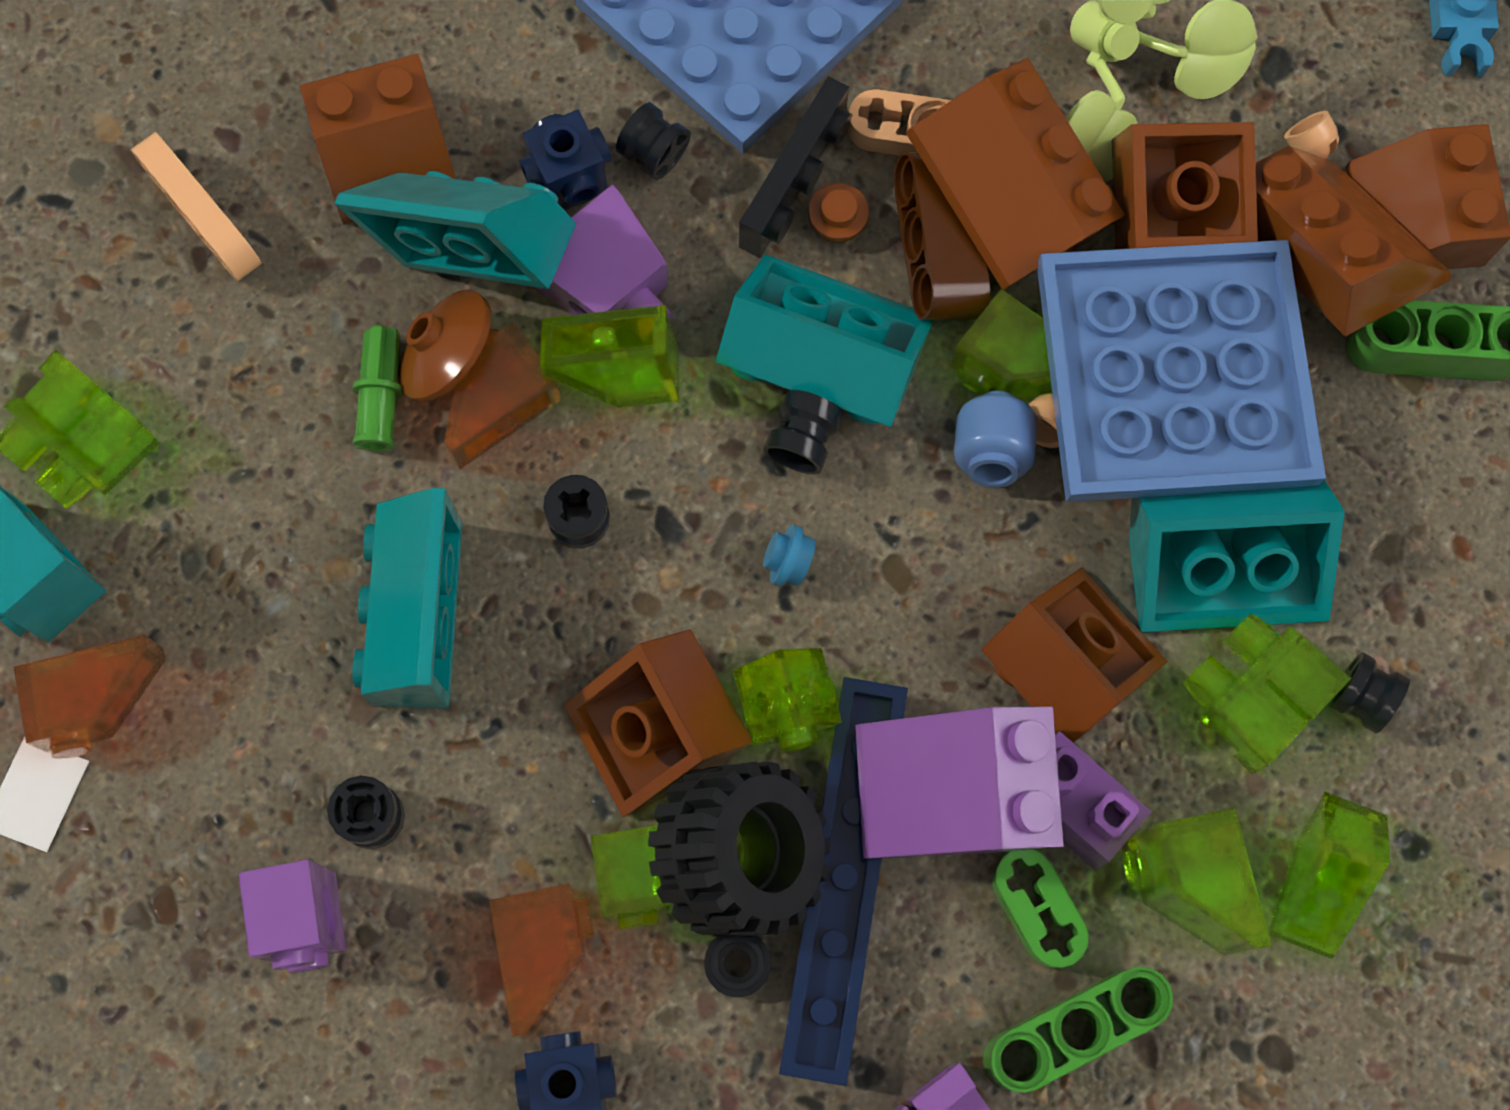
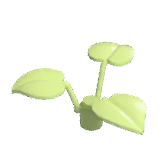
[1066,0,1258,183]

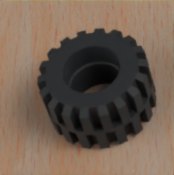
[648,761,831,937]

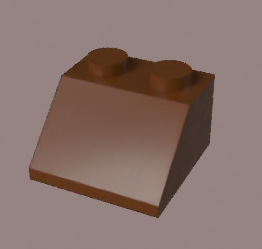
[299,53,456,225]
[1112,122,1258,250]
[1345,124,1510,269]
[981,567,1168,743]
[563,629,753,818]

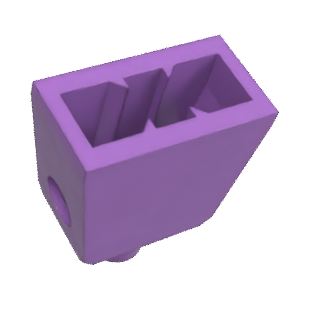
[535,184,673,340]

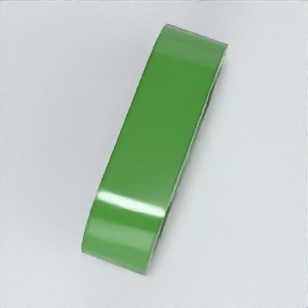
[992,849,1089,969]

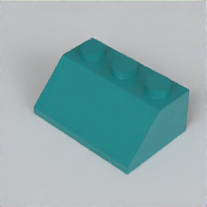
[334,171,577,289]
[715,254,934,427]
[1129,480,1345,632]
[352,488,463,709]

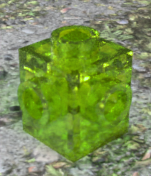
[733,648,842,752]

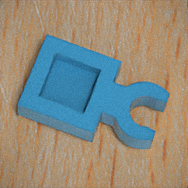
[1429,0,1499,77]

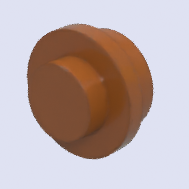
[808,183,869,243]

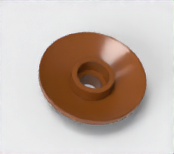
[398,290,491,402]

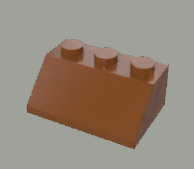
[905,58,1125,290]
[1256,146,1451,336]

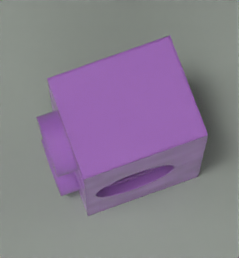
[238,859,347,973]

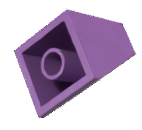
[855,707,1064,859]

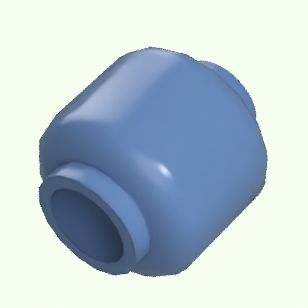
[954,391,1037,488]

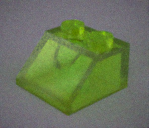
[1123,807,1272,955]

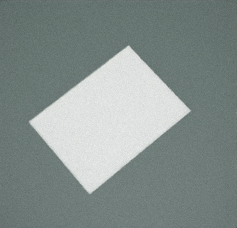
[0,736,89,852]

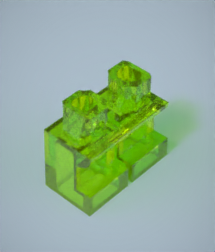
[0,350,160,509]
[1182,613,1351,775]

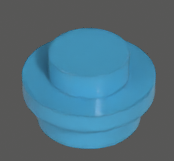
[763,524,816,587]

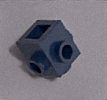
[519,109,612,210]
[515,1031,617,1110]

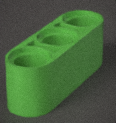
[1346,300,1510,381]
[983,966,1173,1093]

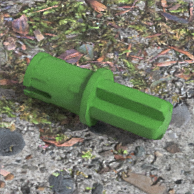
[352,325,403,452]

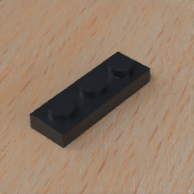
[739,76,853,258]

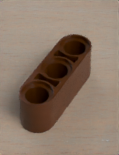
[894,152,990,320]

